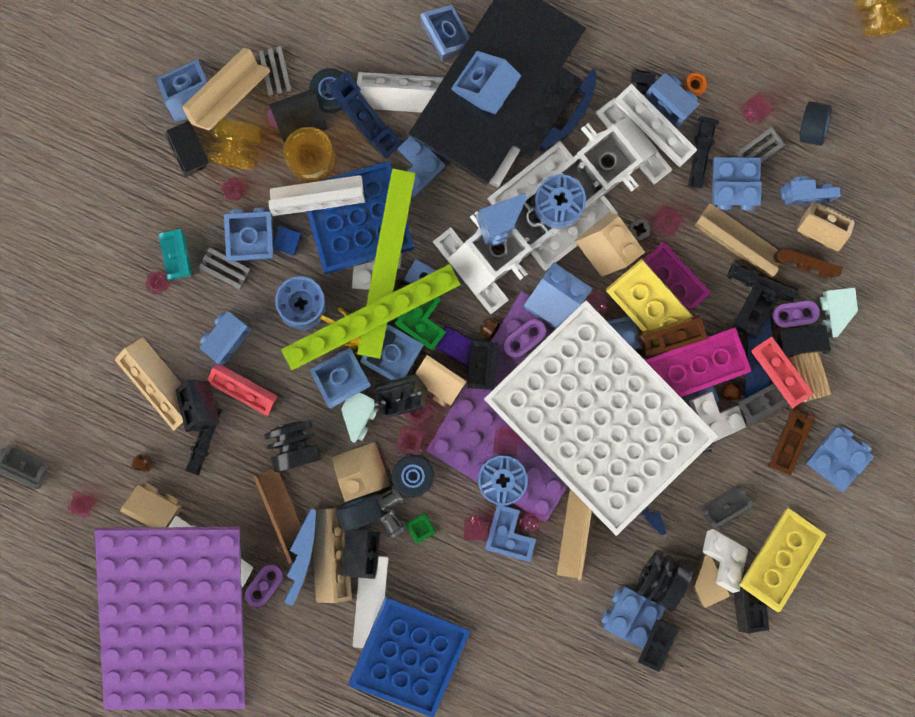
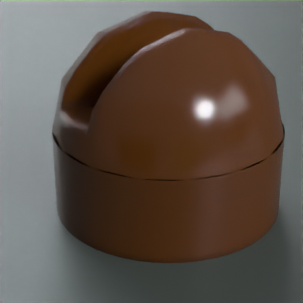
[480,319,500,340]
[722,382,741,400]
[131,454,151,472]

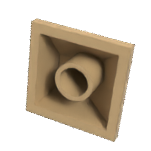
[331,442,391,502]

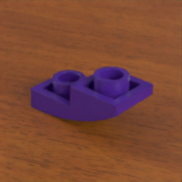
[435,326,471,368]

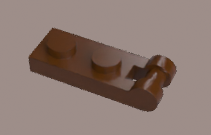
[774,249,843,280]
[637,315,708,357]
[768,407,815,476]

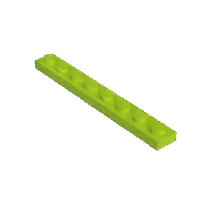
[281,264,461,370]

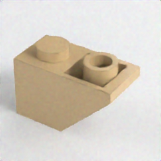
[692,553,730,608]

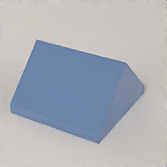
[420,5,470,62]

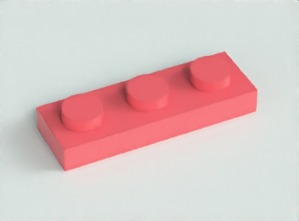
[751,337,813,409]
[208,363,278,416]

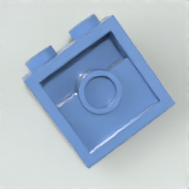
[712,157,762,210]
[780,176,841,206]
[224,208,274,262]
[359,324,424,380]
[309,348,371,409]
[805,426,874,493]
[601,585,665,649]

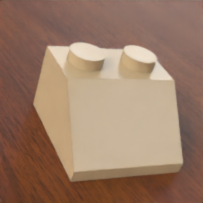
[574,212,645,277]
[415,355,466,407]
[120,483,182,527]

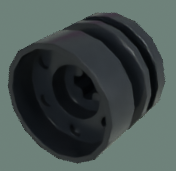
[264,421,322,473]
[636,550,694,612]

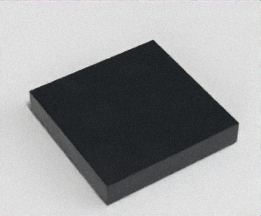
[269,88,328,144]

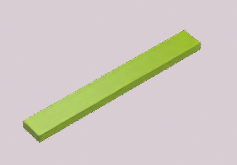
[357,169,416,359]

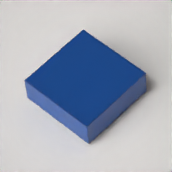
[273,226,302,256]

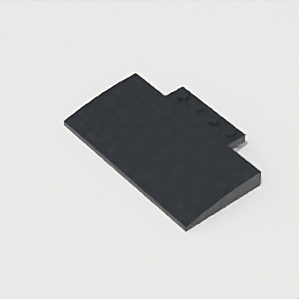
[408,0,586,185]

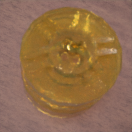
[855,0,912,37]
[207,119,263,170]
[284,127,336,183]

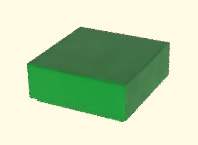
[405,512,437,544]

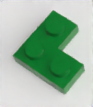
[394,297,446,351]

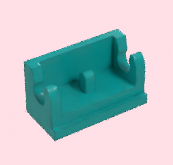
[158,229,193,281]

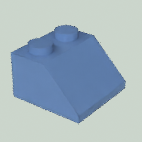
[451,51,521,114]
[156,59,208,123]
[644,73,699,128]
[476,193,527,246]
[523,262,592,329]
[200,311,252,366]

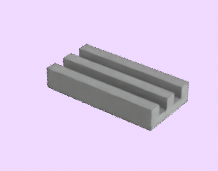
[258,46,292,97]
[734,127,786,163]
[199,247,251,290]

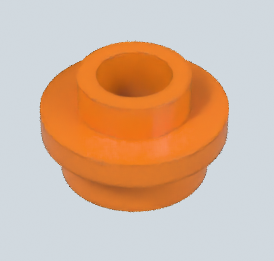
[684,73,707,96]

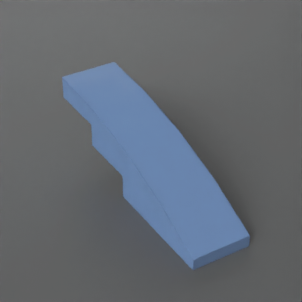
[284,508,316,606]

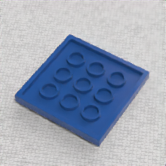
[307,161,415,275]
[348,596,471,717]

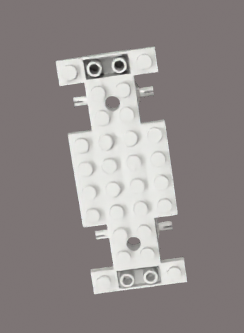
[433,98,672,315]

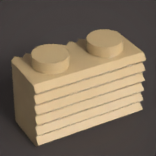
[797,201,855,252]
[788,352,831,402]

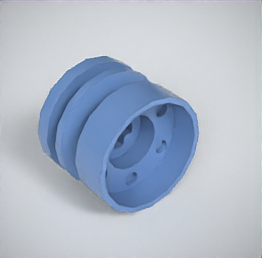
[534,174,586,229]
[275,276,326,330]
[478,455,528,505]

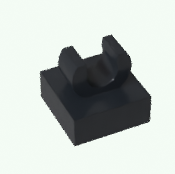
[630,69,656,94]

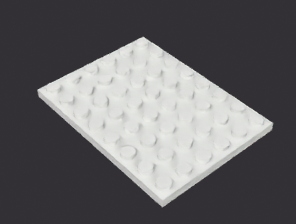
[484,301,718,536]

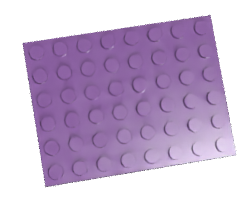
[426,291,568,523]
[95,527,246,710]

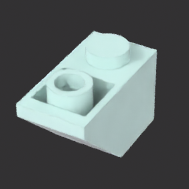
[820,288,858,338]
[341,393,379,443]

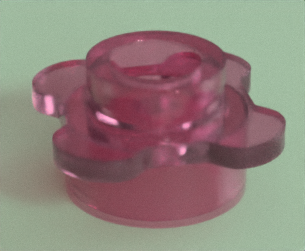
[68,491,95,518]

